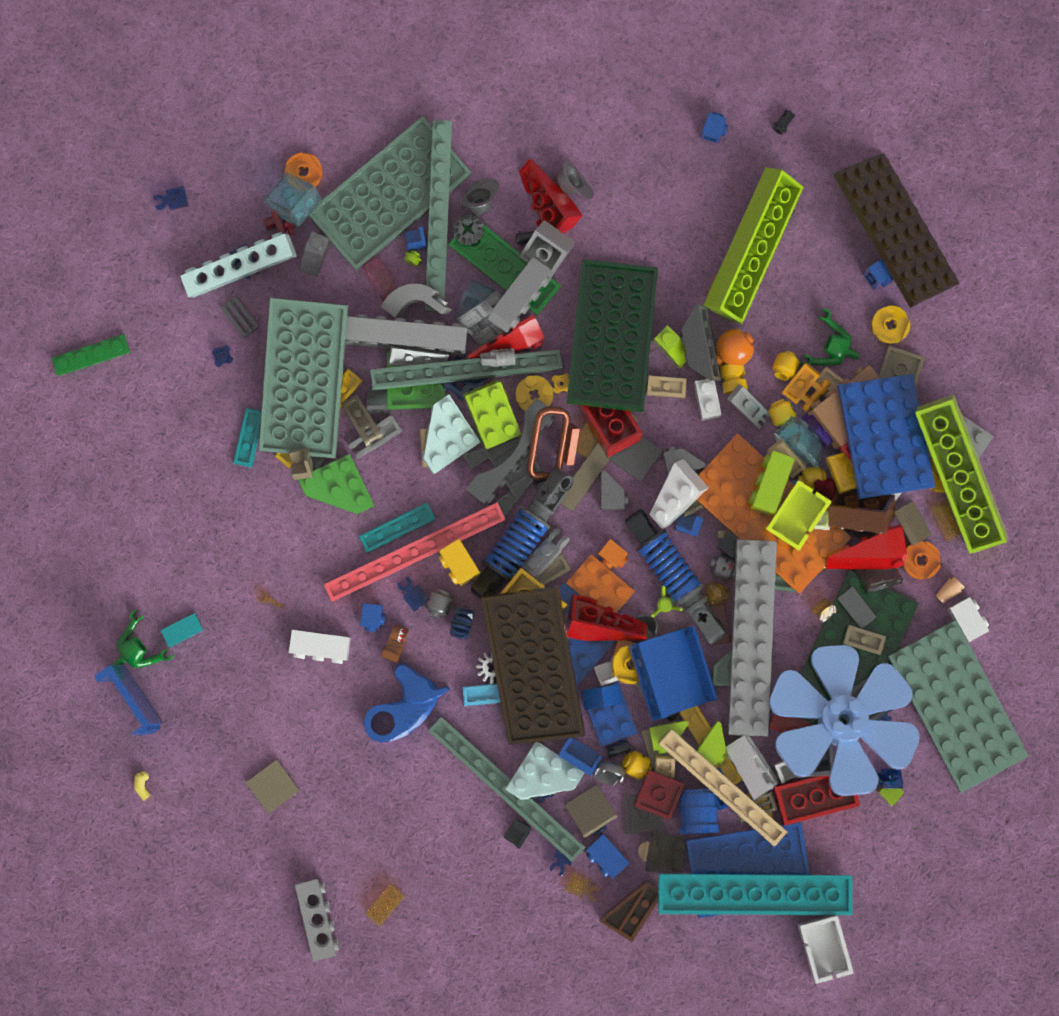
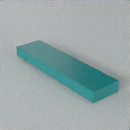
[359,502,436,553]

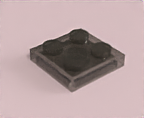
[645,832,688,874]

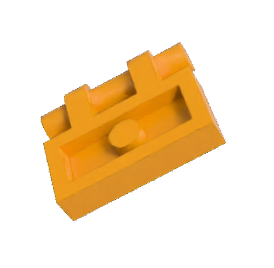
[782,362,831,412]

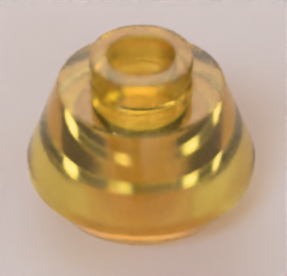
[705,582,731,606]

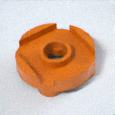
[285,153,323,192]
[903,541,941,580]

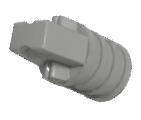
[480,348,515,367]

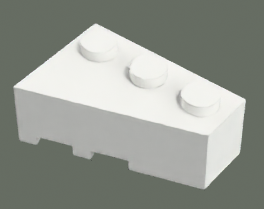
[649,459,709,529]
[726,735,780,799]

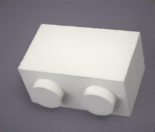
[694,379,722,421]
[947,597,989,642]

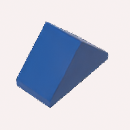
[582,684,623,710]

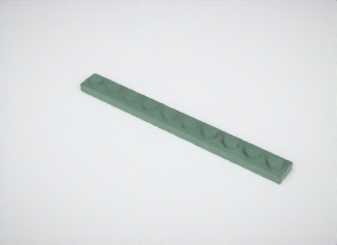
[425,120,452,312]
[370,349,563,390]
[428,717,585,862]

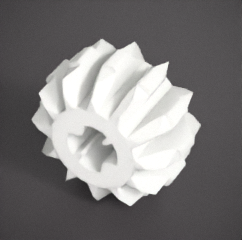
[476,652,496,684]

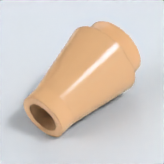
[935,576,965,603]

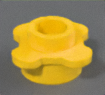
[552,373,569,394]

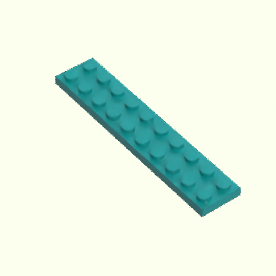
[658,874,852,915]

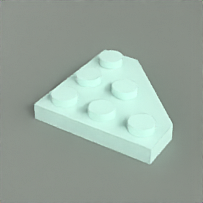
[422,394,480,474]
[505,742,584,800]

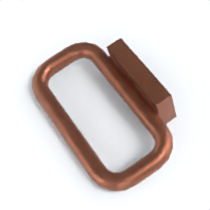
[527,407,580,480]

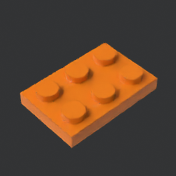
[566,554,635,613]

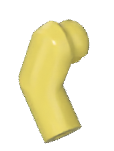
[133,771,151,801]

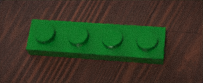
[52,334,131,376]

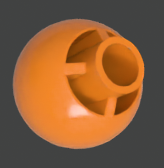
[716,329,755,366]

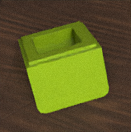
[877,778,904,806]

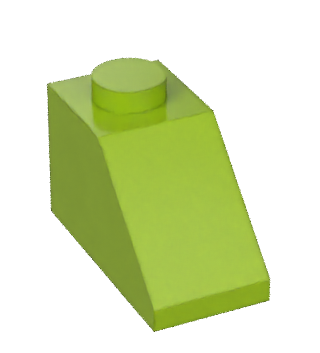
[653,325,686,368]
[649,720,688,754]
[696,721,726,766]

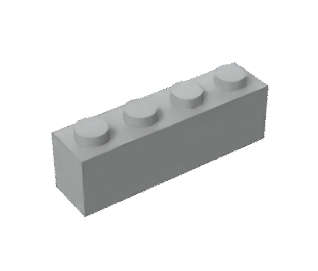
[488,258,552,332]

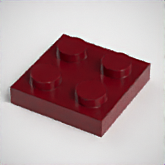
[634,769,685,820]

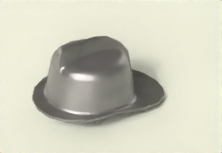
[553,161,593,199]
[462,178,499,217]

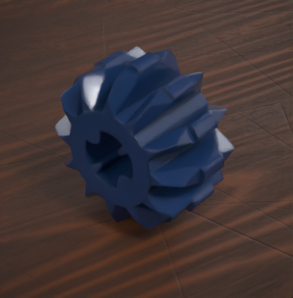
[450,607,474,639]

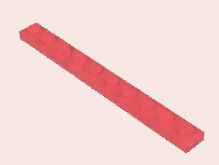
[324,502,506,602]

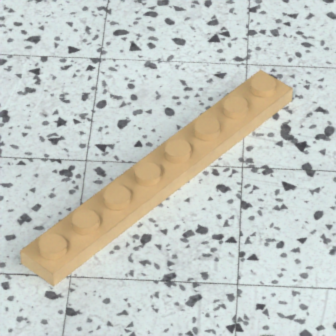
[658,729,787,847]

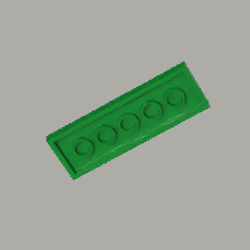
[448,223,561,316]

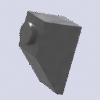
[300,232,331,277]
[367,389,389,414]
[663,446,706,476]
[601,471,628,510]

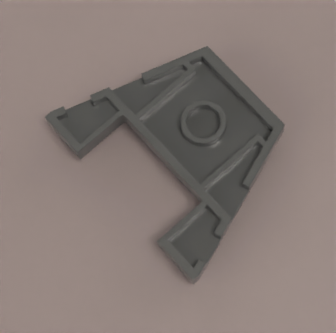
[462,438,541,516]

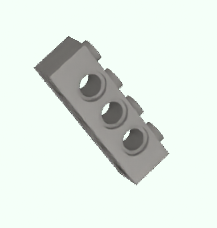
[295,878,340,962]

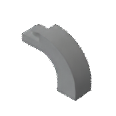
[381,284,452,318]

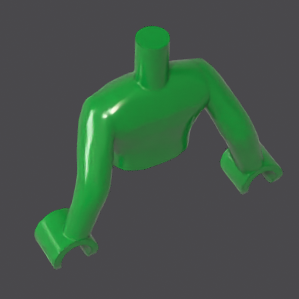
[800,309,860,366]
[113,609,175,668]

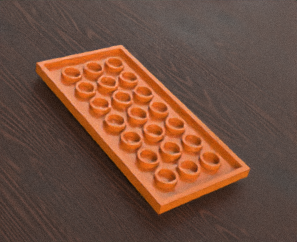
[697,433,851,594]

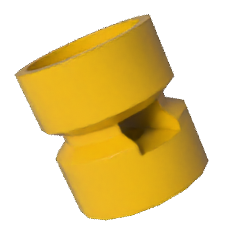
[719,364,748,394]

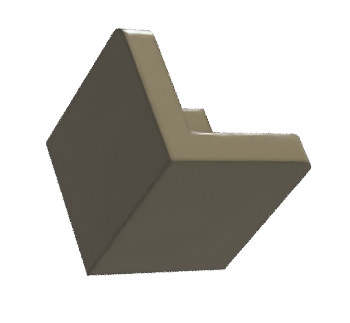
[290,448,313,480]

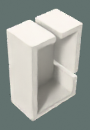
[797,915,854,984]

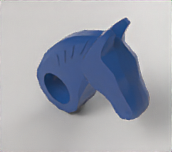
[364,663,450,743]

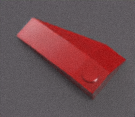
[519,159,583,234]
[467,315,545,359]
[825,524,907,570]
[566,594,647,641]

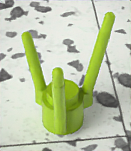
[651,585,683,617]

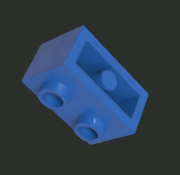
[863,259,894,290]

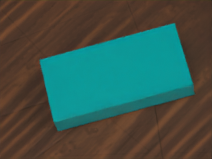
[160,613,204,648]

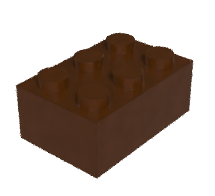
[828,490,895,534]

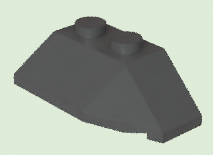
[681,305,721,381]

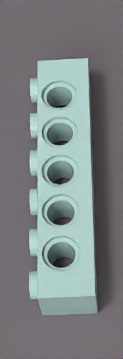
[180,232,297,298]

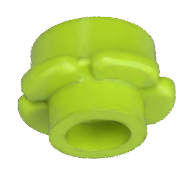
[403,250,422,267]

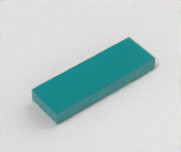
[233,408,262,468]

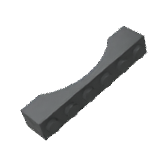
[466,398,555,505]

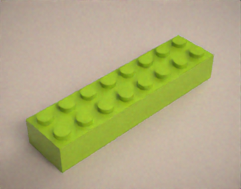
[704,167,804,324]
[915,394,1008,554]

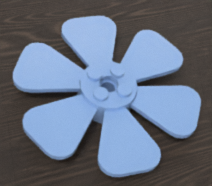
[769,645,920,796]

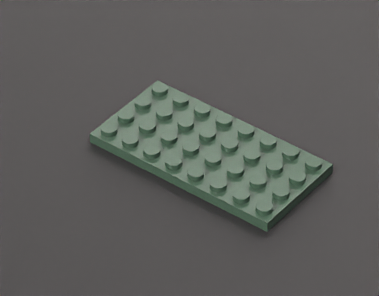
[307,116,472,271]
[259,297,348,458]
[887,619,1029,793]

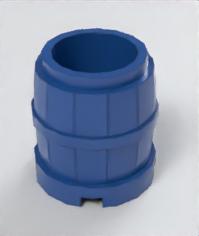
[679,789,719,834]

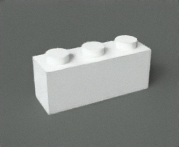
[289,630,351,664]

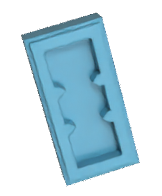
[462,684,501,706]

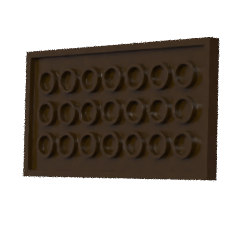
[833,153,960,308]
[481,586,585,745]

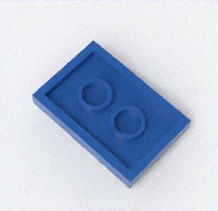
[581,680,638,747]

